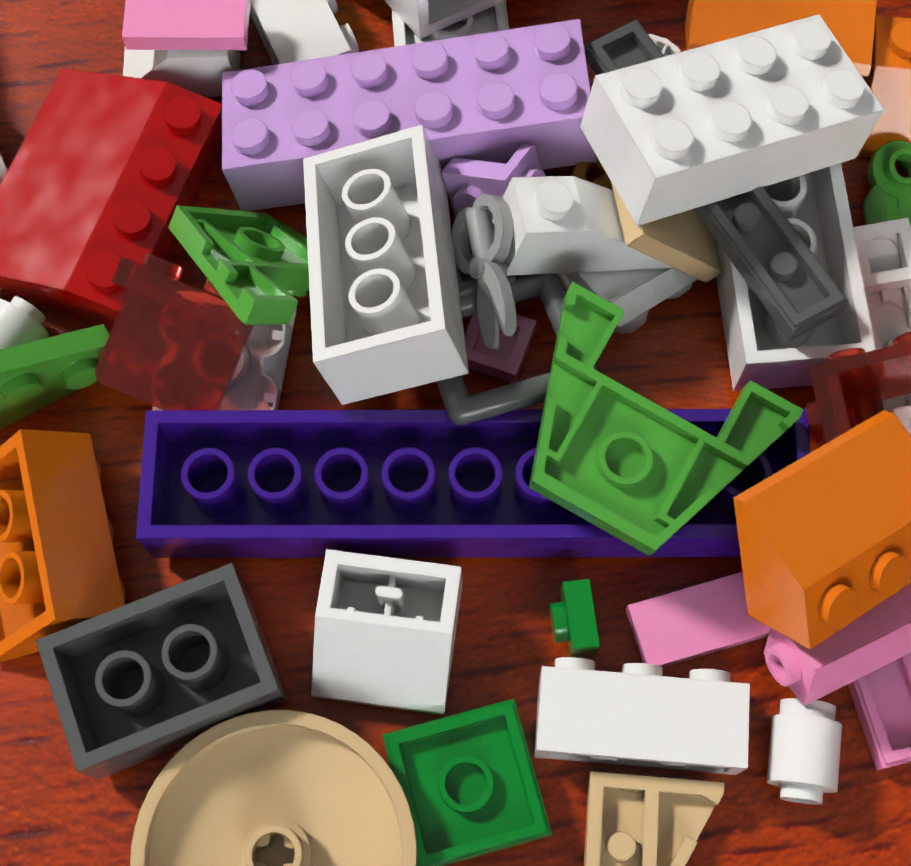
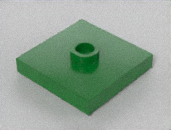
[382,698,552,866]

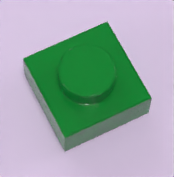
[550,579,600,659]

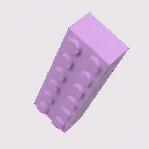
[222,19,597,211]

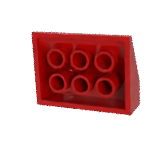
[0,68,222,338]

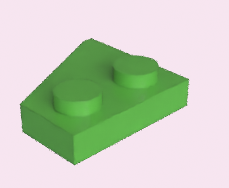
[0,324,114,429]

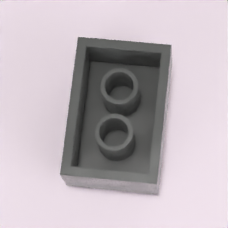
[36,563,289,780]

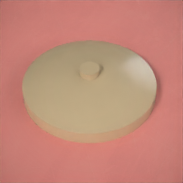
[130,710,417,866]

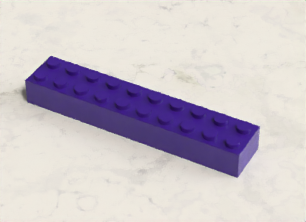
[136,409,811,558]

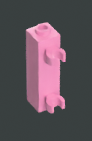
[763,583,911,706]

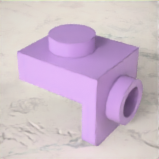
[441,144,546,218]

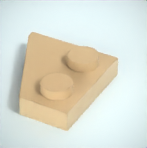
[584,771,724,866]

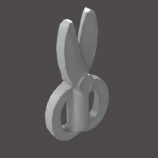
[452,194,517,350]

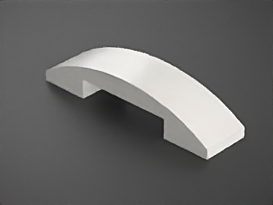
[853,218,911,435]

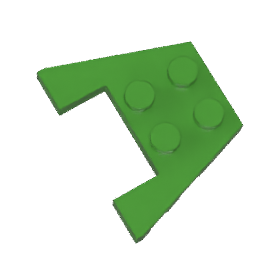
[168,205,310,325]
[529,281,804,556]

